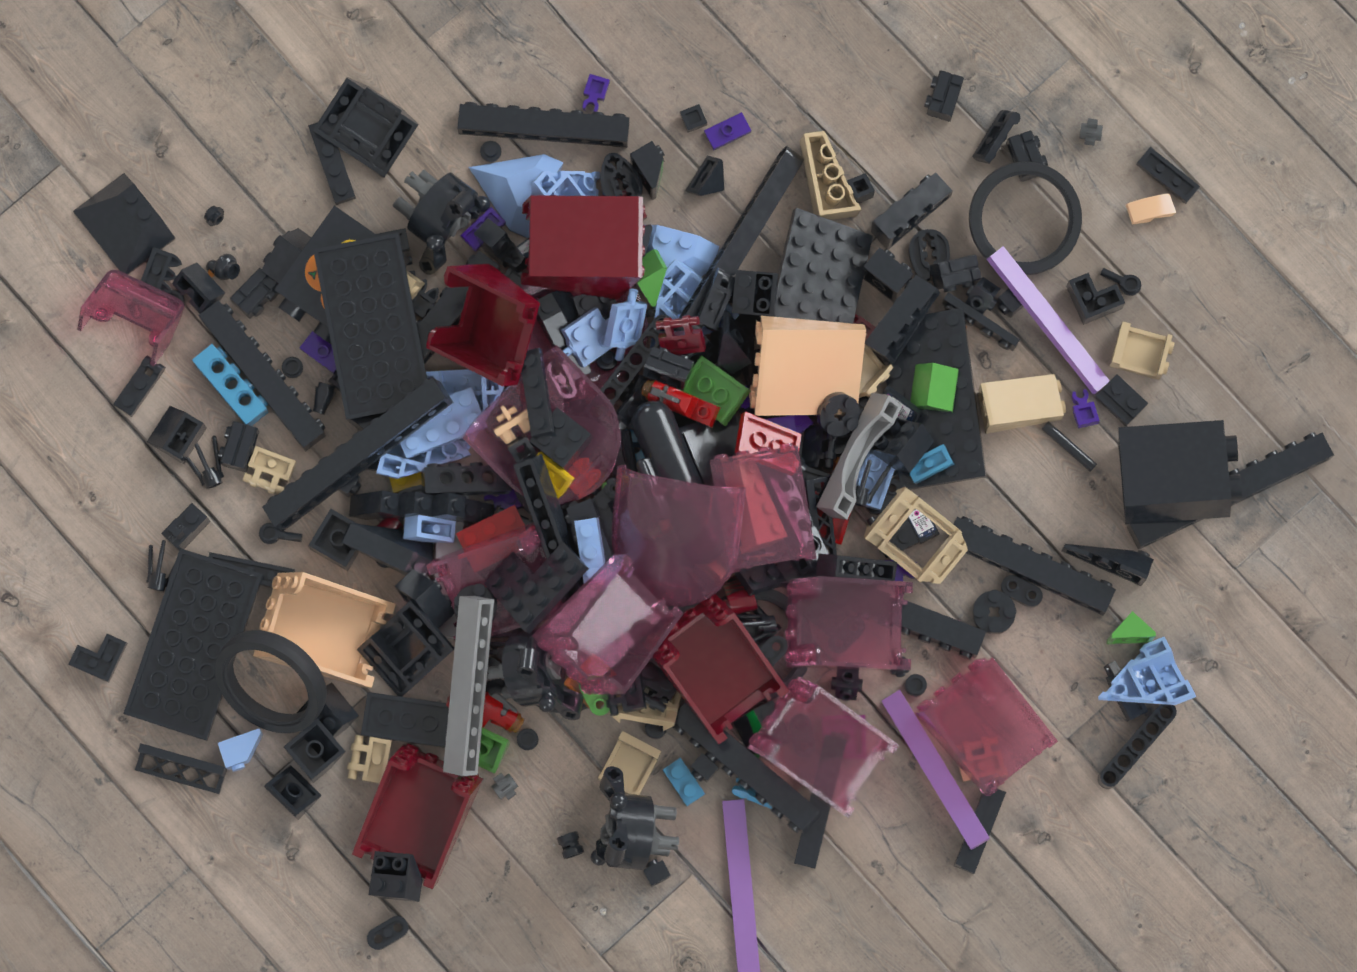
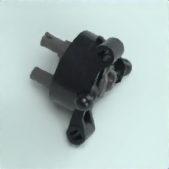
[393,170,490,275]
[486,618,584,720]
[591,766,679,870]

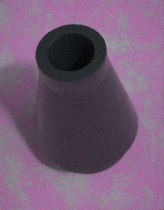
[313,382,336,415]

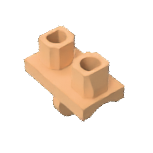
[493,405,530,444]

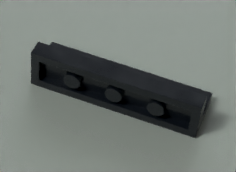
[794,476,837,555]
[135,743,227,795]
[954,782,1006,874]

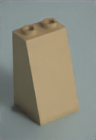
[977,374,1066,434]

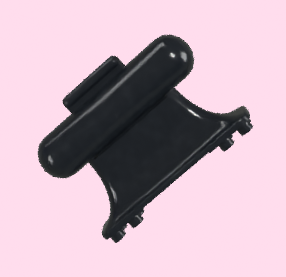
[631,400,779,564]

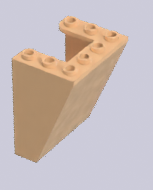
[749,316,866,416]
[253,572,396,688]

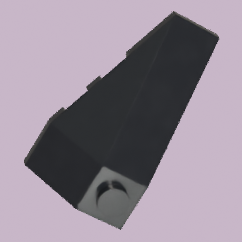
[536,290,591,381]
[1061,544,1154,586]

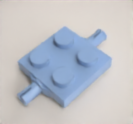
[604,288,648,361]
[557,307,613,367]

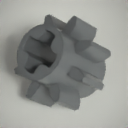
[1079,118,1103,146]
[491,773,519,800]

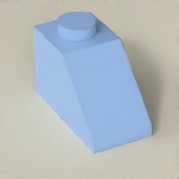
[403,515,456,543]
[218,728,263,772]

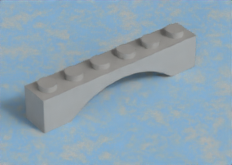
[816,393,902,520]

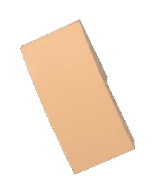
[1126,193,1176,224]

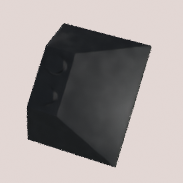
[313,77,419,178]
[73,173,176,277]
[357,599,455,697]

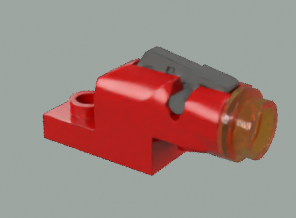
[642,380,721,427]
[446,691,525,733]

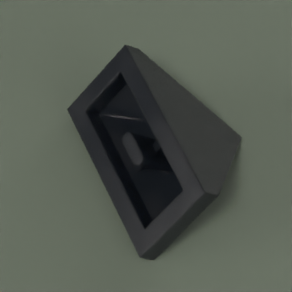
[686,155,725,196]

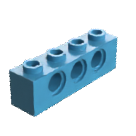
[192,344,269,426]

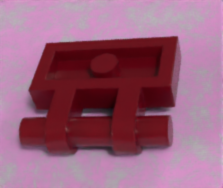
[656,315,706,355]

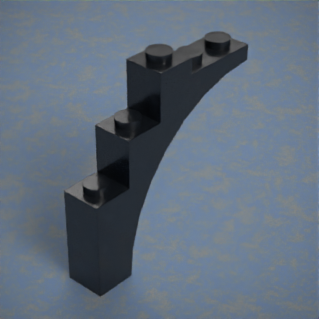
[349,490,495,524]

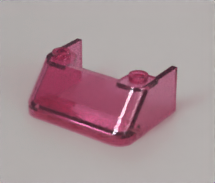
[77,270,184,366]

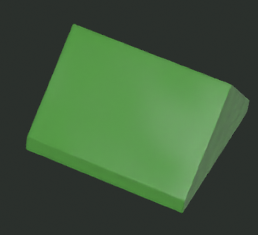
[637,249,667,306]
[910,363,959,412]
[1106,611,1156,644]
[478,727,510,774]

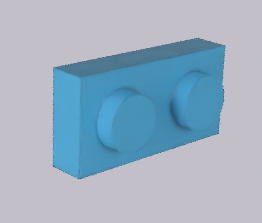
[910,444,954,484]
[662,758,705,807]

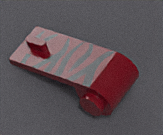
[722,575,757,615]

